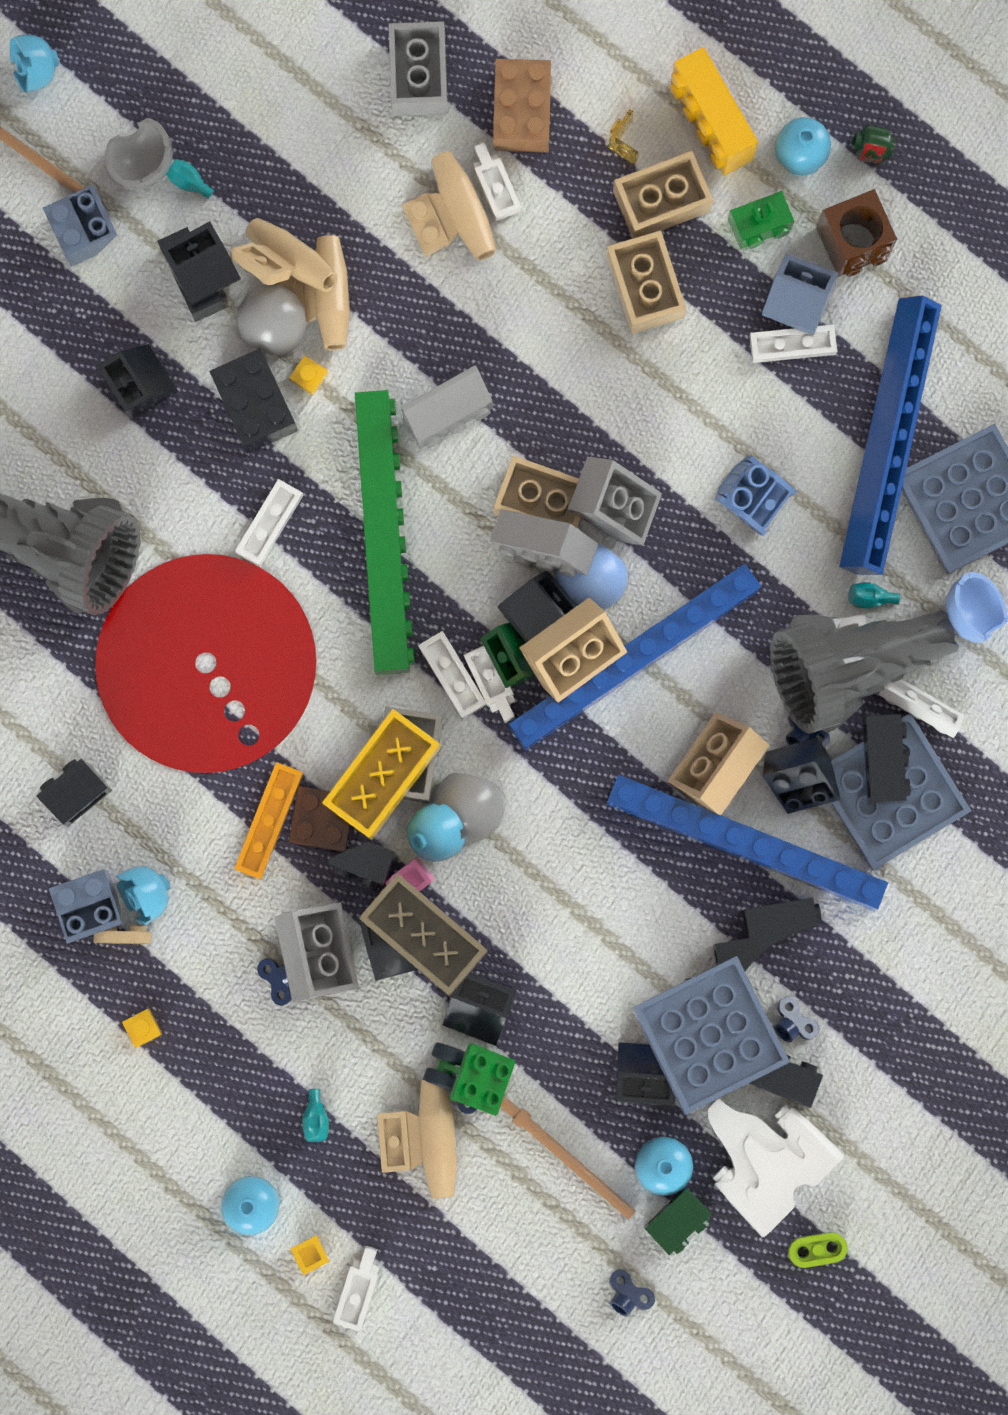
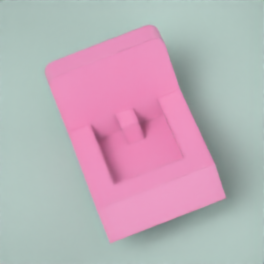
[385,857,435,891]

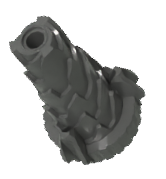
[0,493,141,615]
[770,610,959,734]

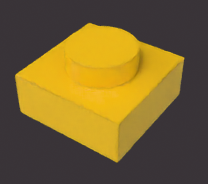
[289,355,328,396]
[122,1009,162,1048]
[290,1235,330,1275]

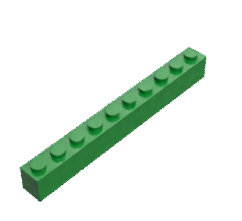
[355,390,415,675]

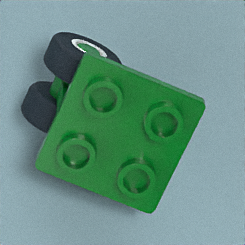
[423,1042,515,1116]

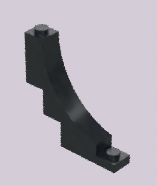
[684,898,821,982]

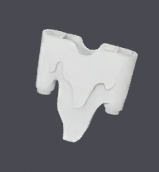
[707,1098,844,1238]

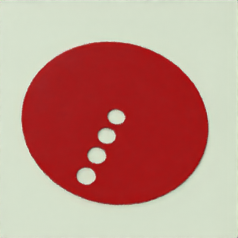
[95,554,316,773]

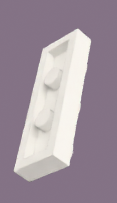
[749,325,837,363]
[235,479,303,567]
[418,631,487,719]
[878,679,964,738]

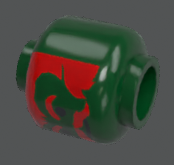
[852,125,895,165]

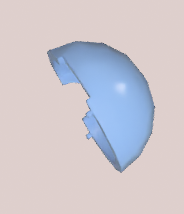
[556,543,628,610]
[945,572,1008,643]

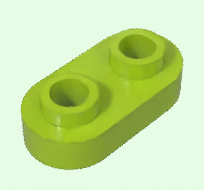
[788,1232,848,1268]

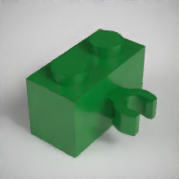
[728,191,794,249]

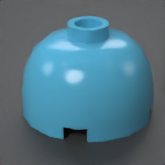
[9,35,59,92]
[774,117,831,176]
[407,803,465,862]
[116,866,170,926]
[634,1136,693,1196]
[221,1176,280,1235]

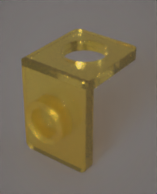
[609,109,639,164]

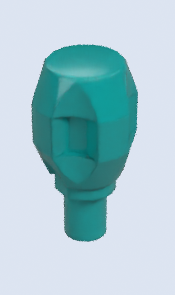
[166,159,214,200]
[848,582,900,609]
[303,1088,329,1142]

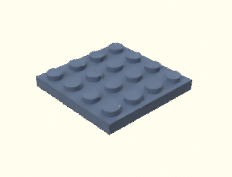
[902,424,1008,575]
[831,713,971,871]
[632,956,790,1115]

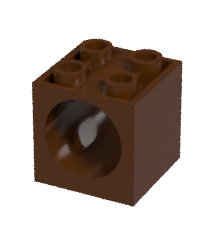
[816,189,897,277]

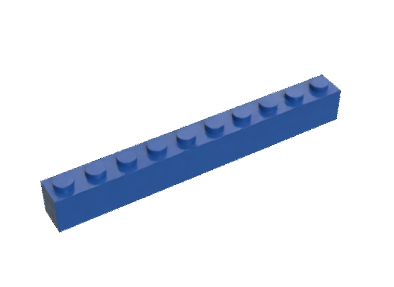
[839,295,942,575]
[509,564,762,751]
[607,775,889,911]

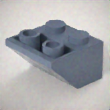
[43,184,117,267]
[762,253,838,335]
[49,869,123,944]

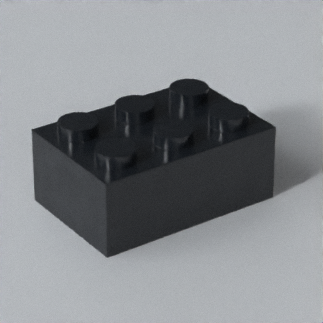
[209,348,298,454]

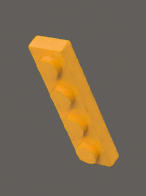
[234,762,304,880]

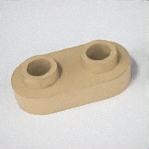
[93,926,152,944]

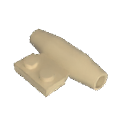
[402,151,497,261]
[230,218,338,292]
[276,235,350,350]
[377,1080,457,1198]

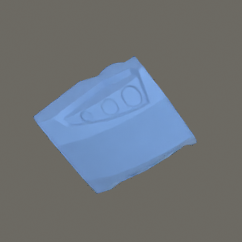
[715,455,796,536]

